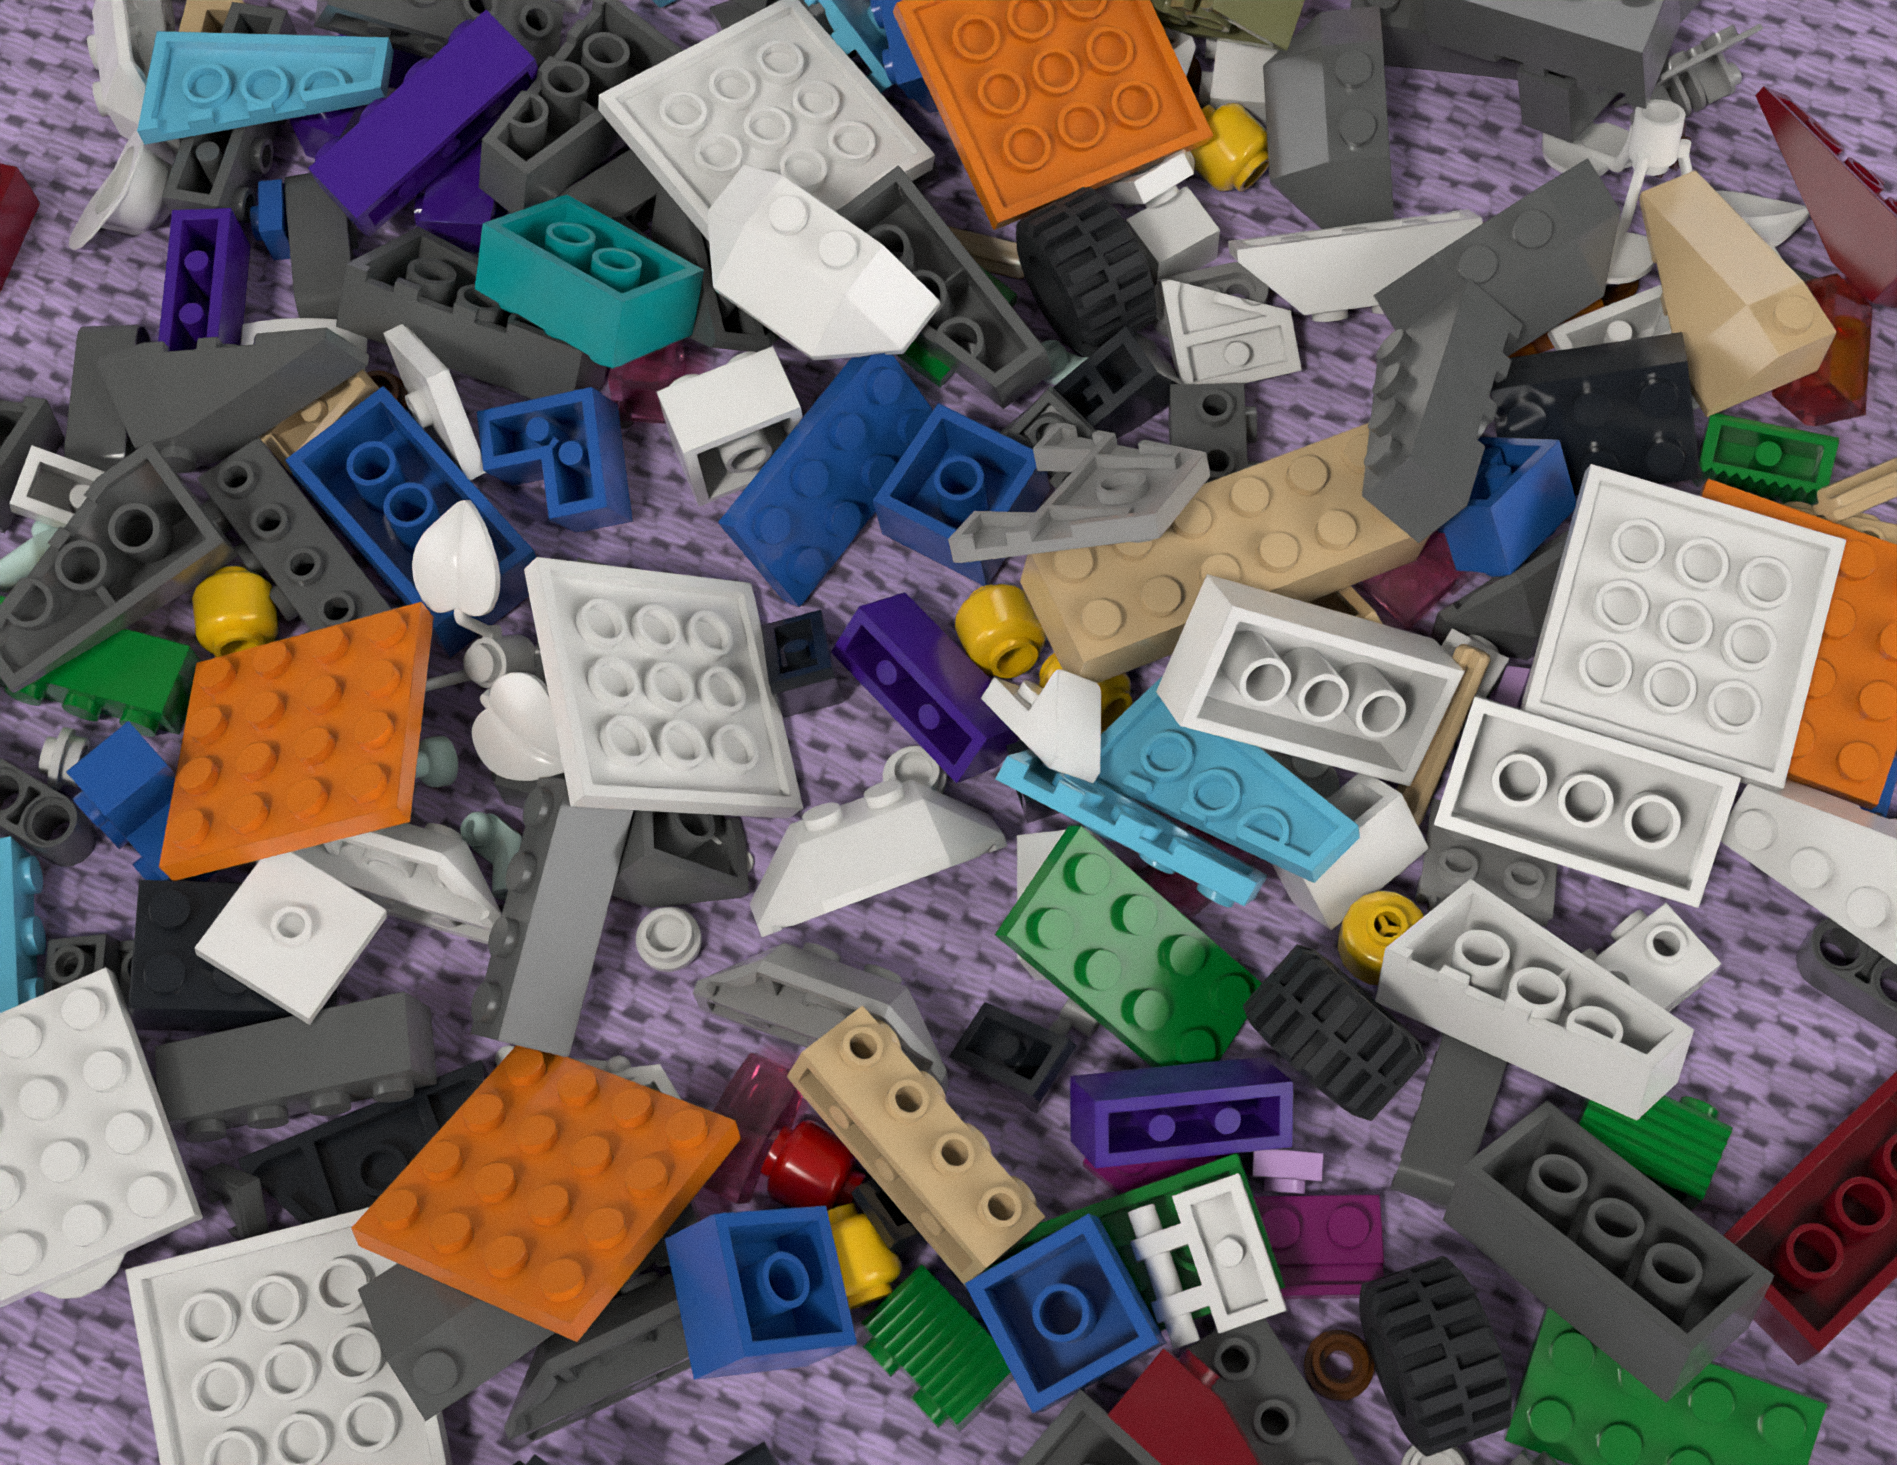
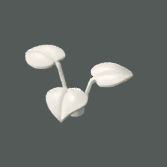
[1542,99,1810,284]
[412,500,564,781]

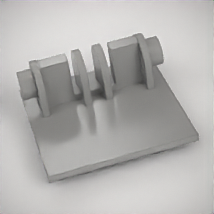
[1613,23,1763,125]
[1415,799,1558,927]

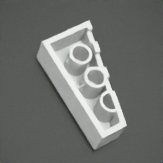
[1720,779,1897,965]

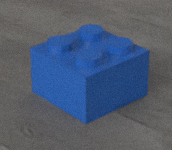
[873,403,1050,586]
[665,1206,857,1380]
[964,1214,1167,1413]

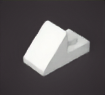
[981,669,1101,783]

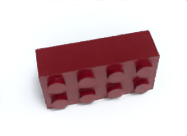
[1723,1071,1897,1366]

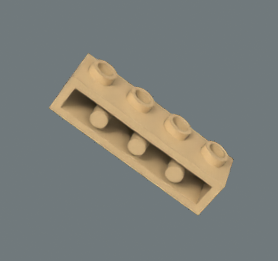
[787,1005,1045,1288]

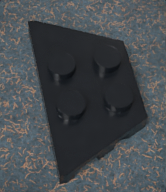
[238,1060,489,1224]

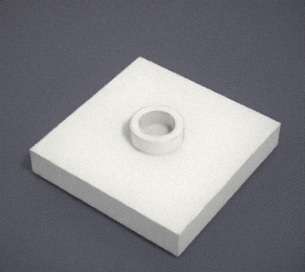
[383,324,486,480]
[195,852,387,1025]

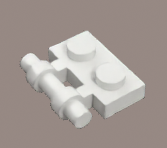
[1128,1173,1288,1349]

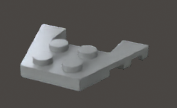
[948,423,1210,563]

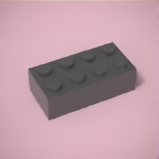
[1443,1101,1774,1403]

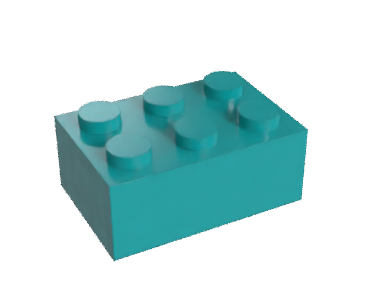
[475,194,704,369]

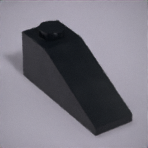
[999,326,1183,476]

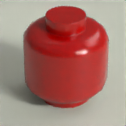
[760,1120,866,1211]

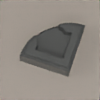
[202,1162,269,1241]

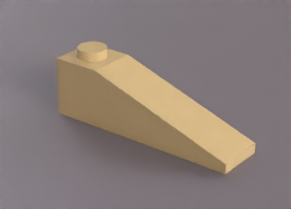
[1639,170,1837,417]

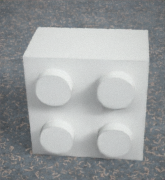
[657,346,803,507]

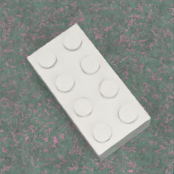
[1156,574,1465,786]
[1434,695,1741,908]

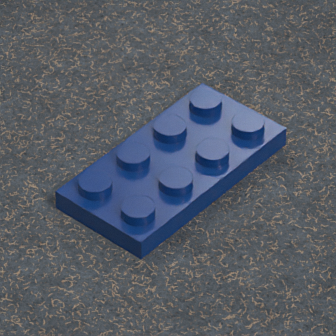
[718,353,933,607]

